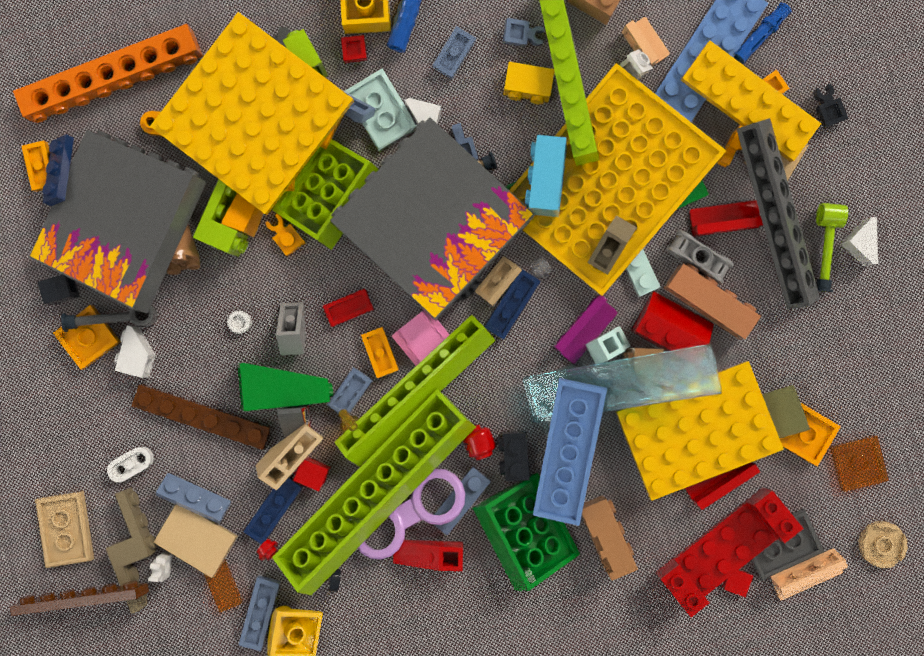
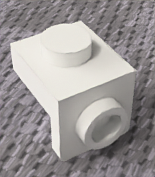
[619,49,653,80]

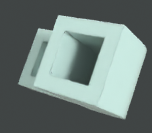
[585,326,630,365]

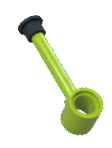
[816,203,848,292]

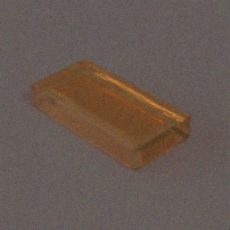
[204,559,243,612]

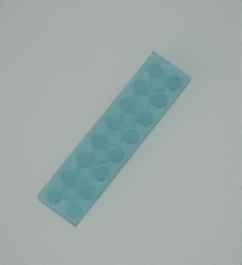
[523,344,722,423]

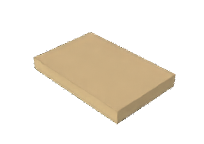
[35,491,94,568]
[153,505,238,578]

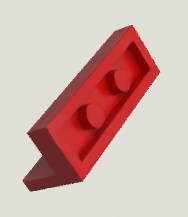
[689,200,764,237]
[684,462,760,510]

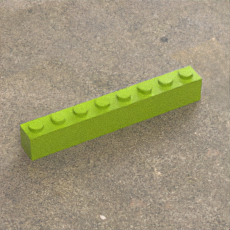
[539,0,600,166]
[335,315,496,467]

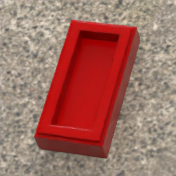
[323,288,374,327]

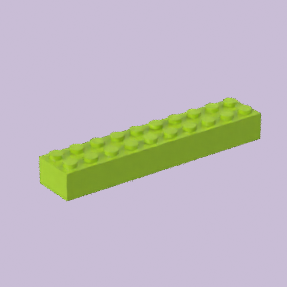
[272,389,476,595]

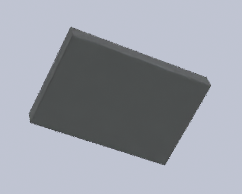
[751,508,825,581]

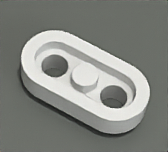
[107,447,154,482]

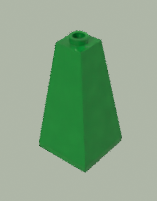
[237,363,333,411]

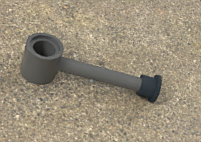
[61,306,158,332]

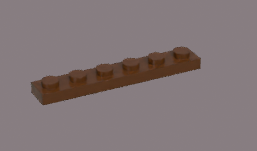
[131,384,272,450]
[10,580,149,616]

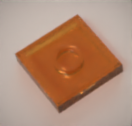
[830,435,889,492]

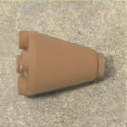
[166,224,200,275]

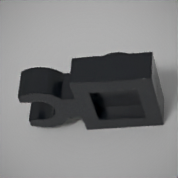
[813,84,849,129]

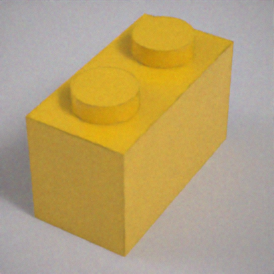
[503,62,554,104]

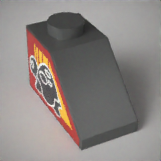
[277,405,311,436]

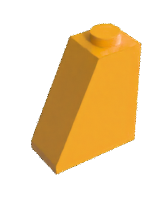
[221,193,263,237]

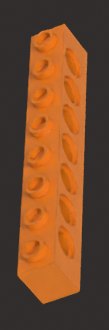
[13,24,203,123]

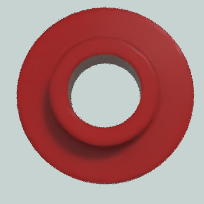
[256,539,278,561]

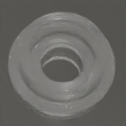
[530,257,552,279]

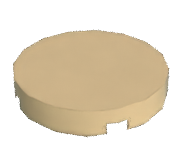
[858,521,908,568]

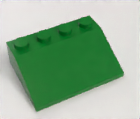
[473,472,580,591]

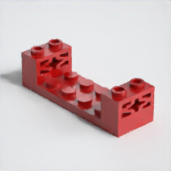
[655,487,804,617]

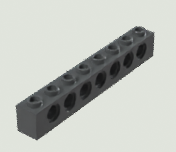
[737,118,820,310]

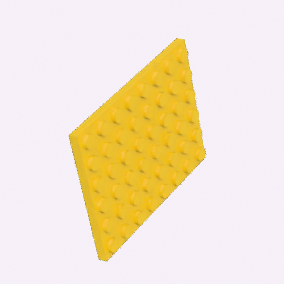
[509,63,726,296]

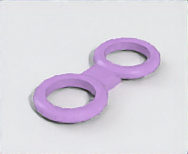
[357,469,465,560]

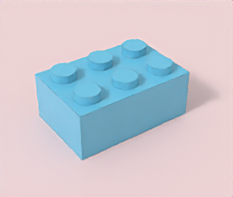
[525,135,567,217]

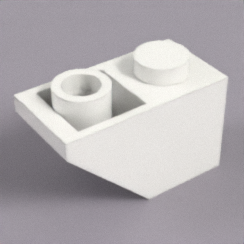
[114,325,155,378]

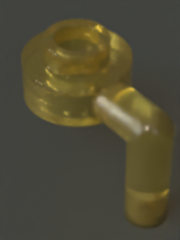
[339,409,360,434]

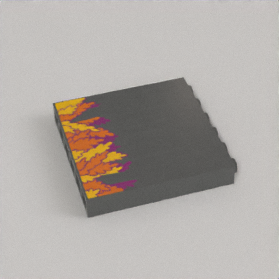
[330,117,535,321]
[29,130,207,313]

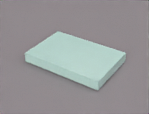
[344,69,417,152]

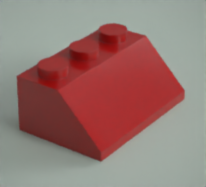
[631,291,714,365]

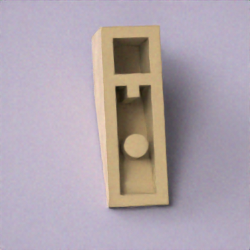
[256,424,323,490]

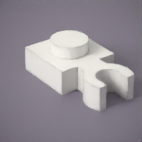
[148,552,172,582]

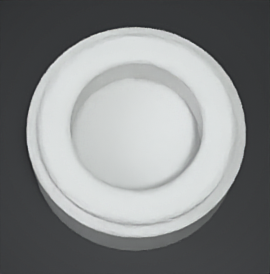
[227,311,252,334]

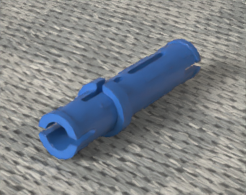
[734,2,792,64]

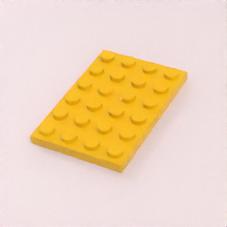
[616,361,784,501]

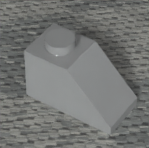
[276,302,306,355]

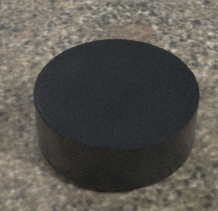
[329,568,341,593]

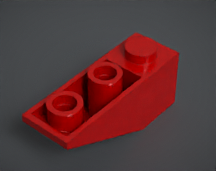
[393,540,463,571]

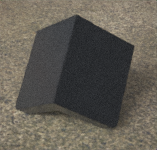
[38,274,80,305]

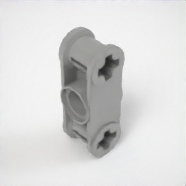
[665,229,734,285]

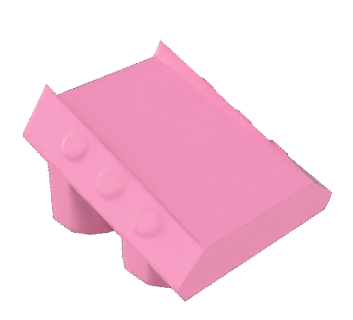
[392,310,450,366]

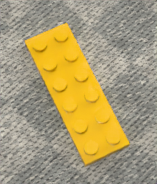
[681,41,821,162]

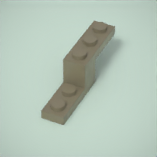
[106,487,156,614]

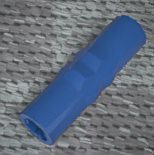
[387,0,422,53]

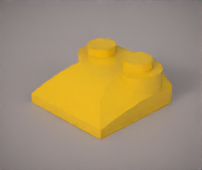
[267,606,323,656]

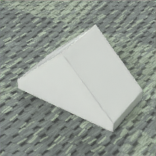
[405,98,441,124]
[840,217,878,266]

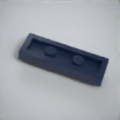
[42,134,74,206]
[485,269,541,340]
[243,476,304,544]

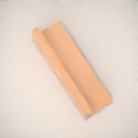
[770,548,848,600]

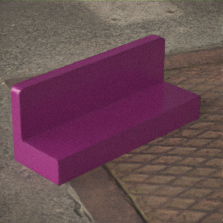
[553,294,618,364]

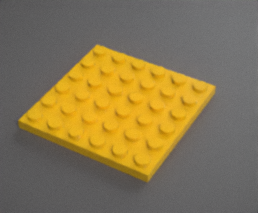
[150,12,354,215]

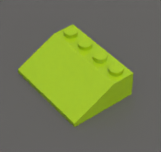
[272,139,379,250]

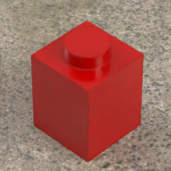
[293,457,331,491]

